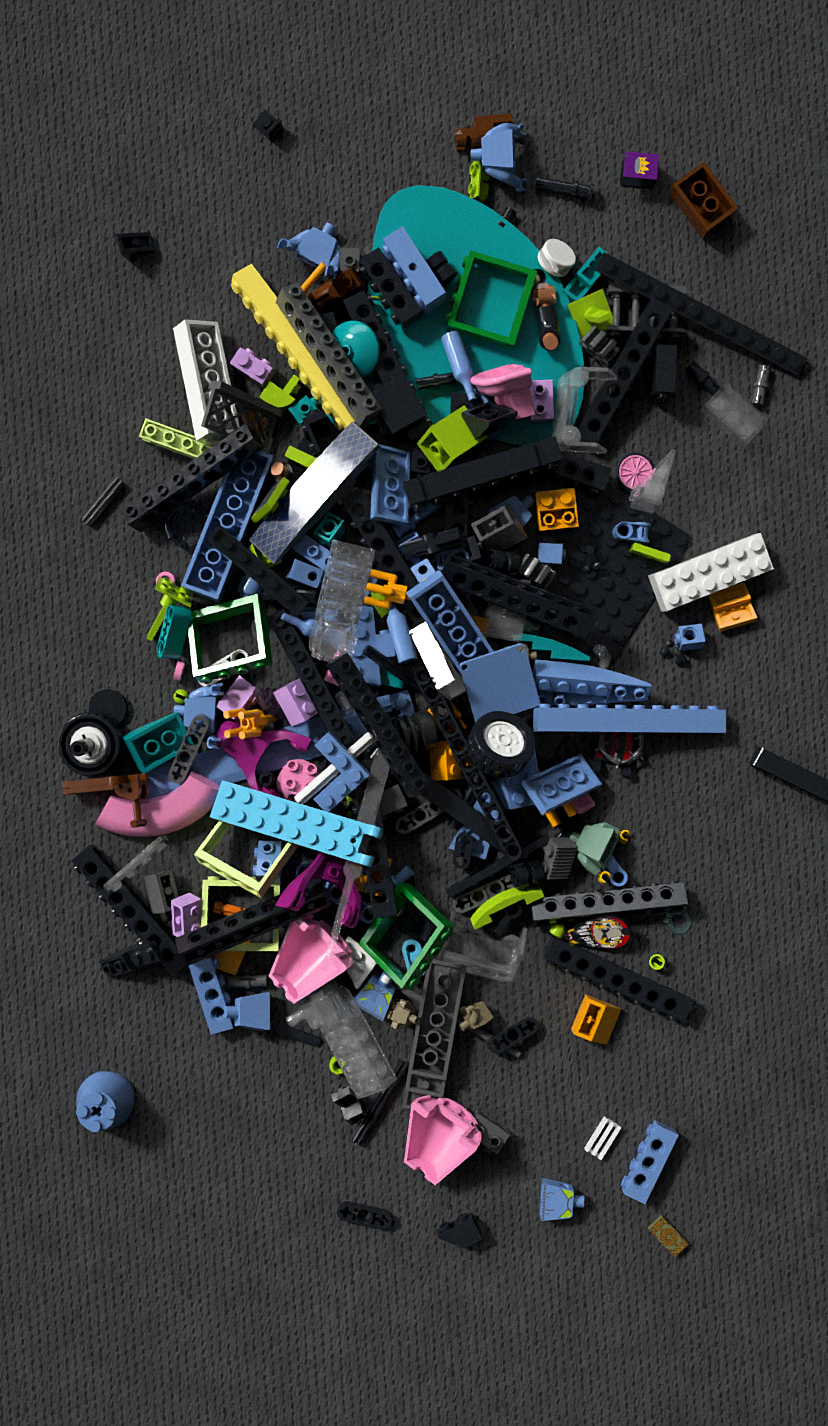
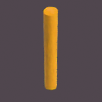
[301,262,327,293]

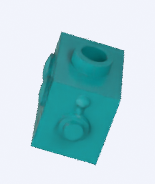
[313,511,347,551]

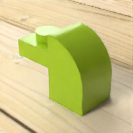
[259,375,302,411]

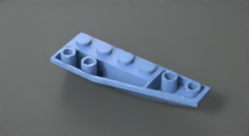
[532,659,652,706]

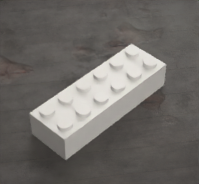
[173,320,240,441]
[648,533,774,611]

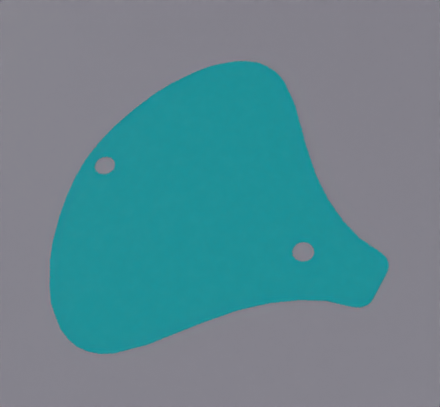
[319,185,584,446]

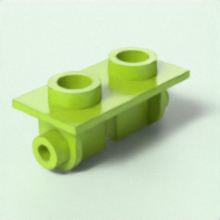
[468,161,489,202]

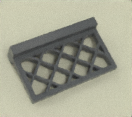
[201,381,283,453]

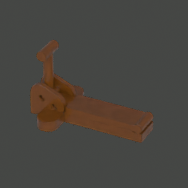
[62,773,149,828]

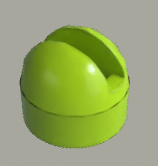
[173,689,189,704]
[549,925,566,939]
[649,954,665,970]

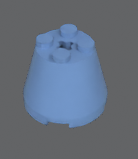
[76,1071,134,1132]

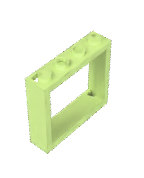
[194,820,299,899]
[201,876,281,951]

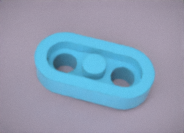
[402,939,425,976]

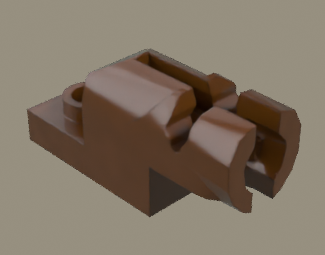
[455,113,513,150]
[306,266,363,312]

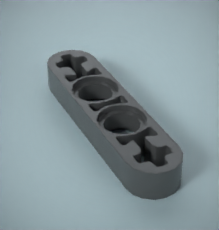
[168,714,210,783]
[395,787,462,834]
[452,873,515,913]

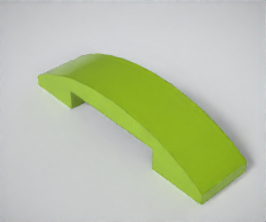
[470,885,544,930]

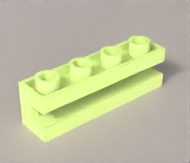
[139,418,215,459]

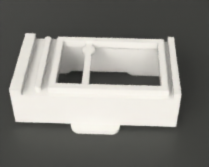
[409,622,466,701]

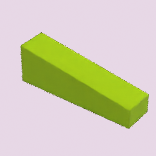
[284,445,317,469]

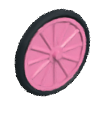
[616,452,655,493]

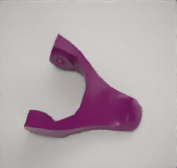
[215,721,313,797]
[275,851,361,928]

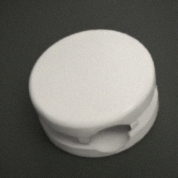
[538,239,576,277]

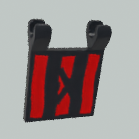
[591,732,635,778]

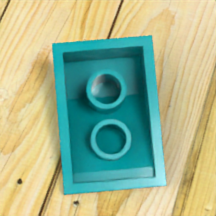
[122,712,194,773]

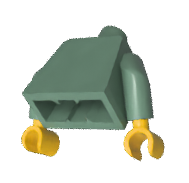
[570,822,630,884]

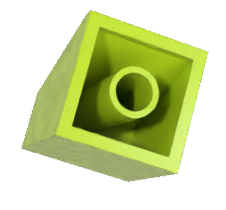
[417,405,488,471]

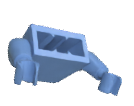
[471,123,528,192]
[277,223,341,279]
[174,683,224,749]

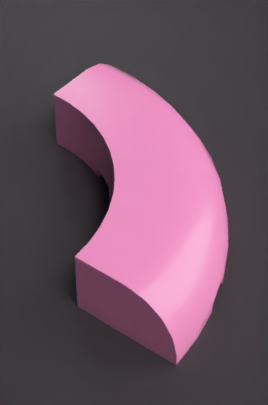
[95,771,220,837]

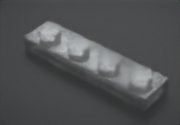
[103,834,168,892]

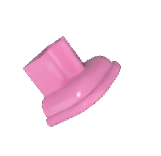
[470,364,535,419]

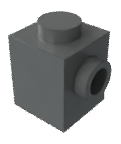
[340,248,360,277]

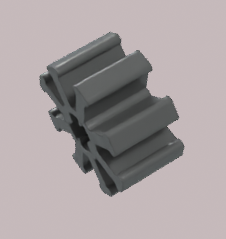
[579,326,621,368]
[518,554,558,591]

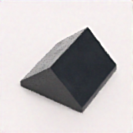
[461,401,518,440]

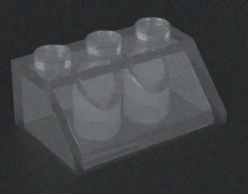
[700,382,768,448]

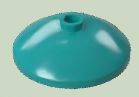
[332,321,380,379]

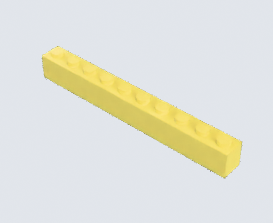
[231,264,357,431]

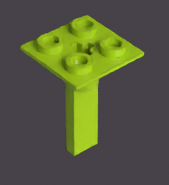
[567,289,613,340]
[146,577,193,641]

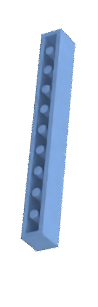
[533,704,726,733]

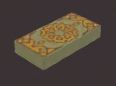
[648,1214,689,1257]

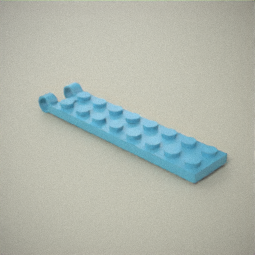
[210,780,384,867]

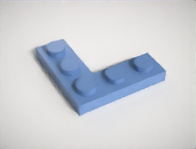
[314,731,370,812]

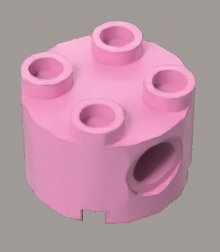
[276,759,318,803]

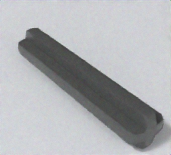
[82,477,125,526]

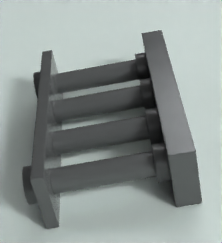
[605,283,686,340]

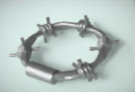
[595,732,645,769]

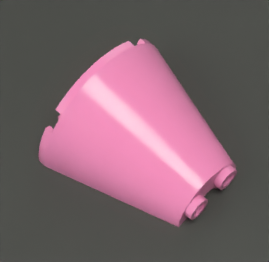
[269,915,353,1004]
[404,1095,481,1185]

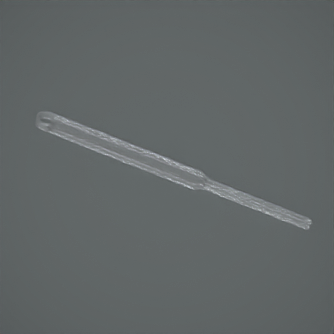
[322,748,390,972]

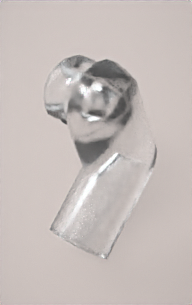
[593,645,611,670]

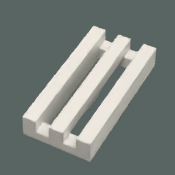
[584,1116,621,1160]

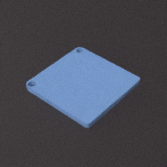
[459,643,540,723]

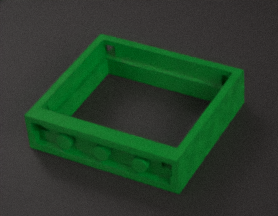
[445,250,537,350]
[188,594,273,683]
[358,882,455,989]

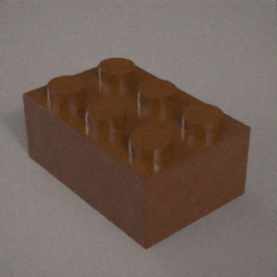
[669,162,738,239]

